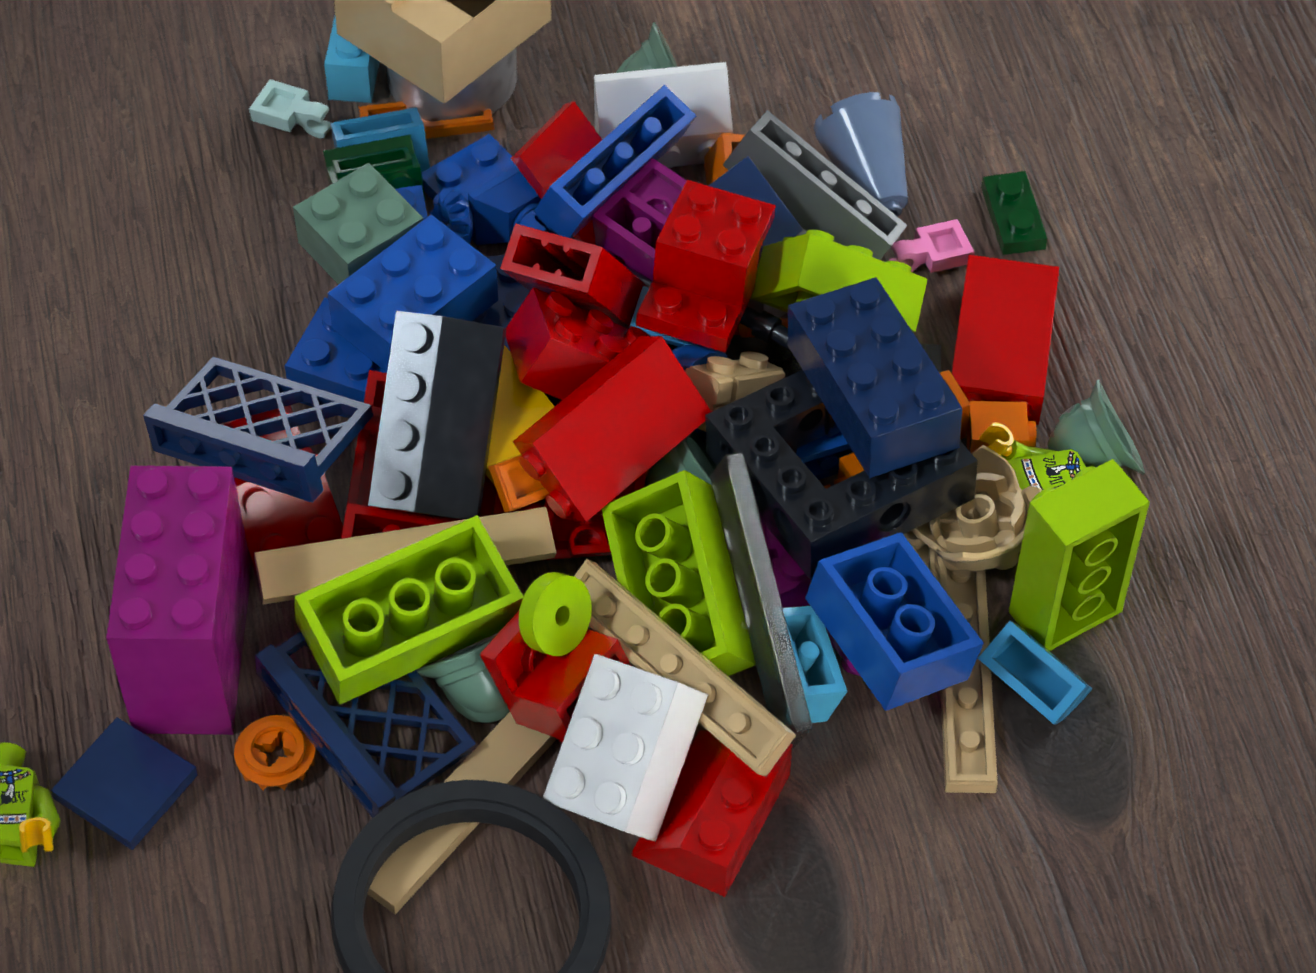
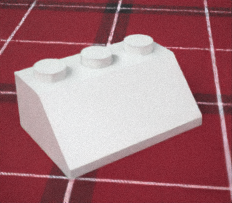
[594,62,733,168]

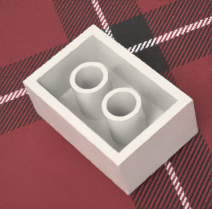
[543,654,708,841]

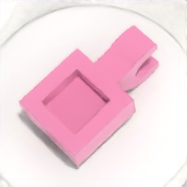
[889,219,974,273]

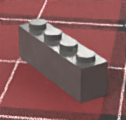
[723,110,907,260]

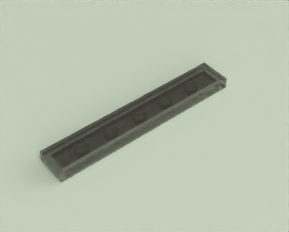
[710,454,813,748]

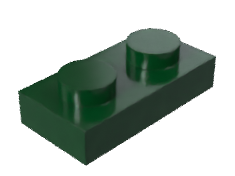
[981,171,1048,255]

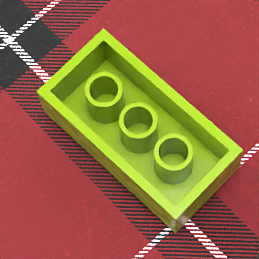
[1009,459,1150,651]
[601,470,756,676]
[294,515,523,705]

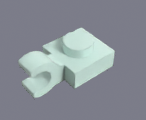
[249,79,331,138]

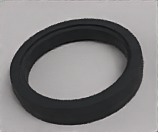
[331,780,611,973]

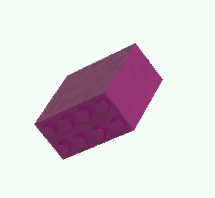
[106,465,252,735]

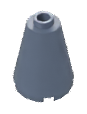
[813,92,908,217]

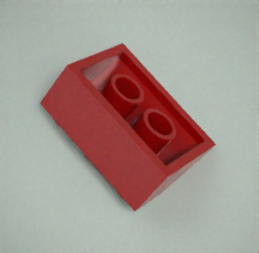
[632,730,793,897]

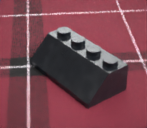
[368,311,506,520]

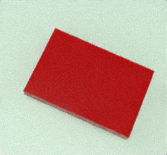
[511,101,603,245]

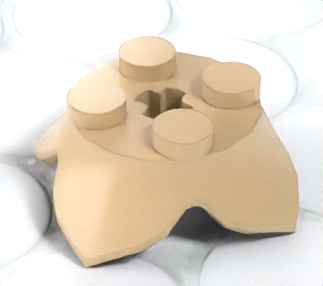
[911,445,1042,571]

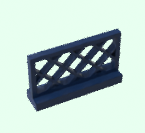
[143,356,374,503]
[255,631,476,818]

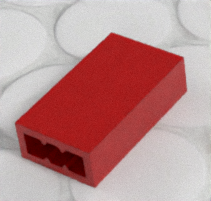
[500,223,648,329]
[952,255,1060,425]
[512,336,712,522]

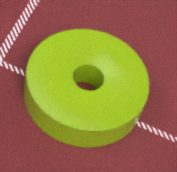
[519,572,592,656]

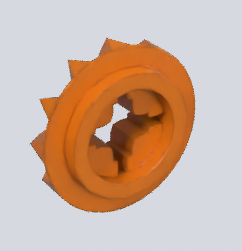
[234,715,315,791]

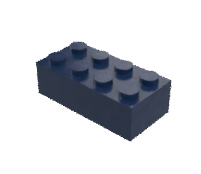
[788,277,963,478]

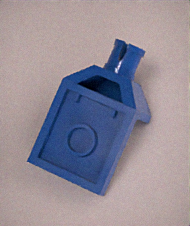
[422,134,556,245]

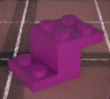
[592,158,687,280]

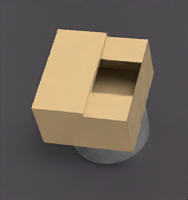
[334,0,551,122]

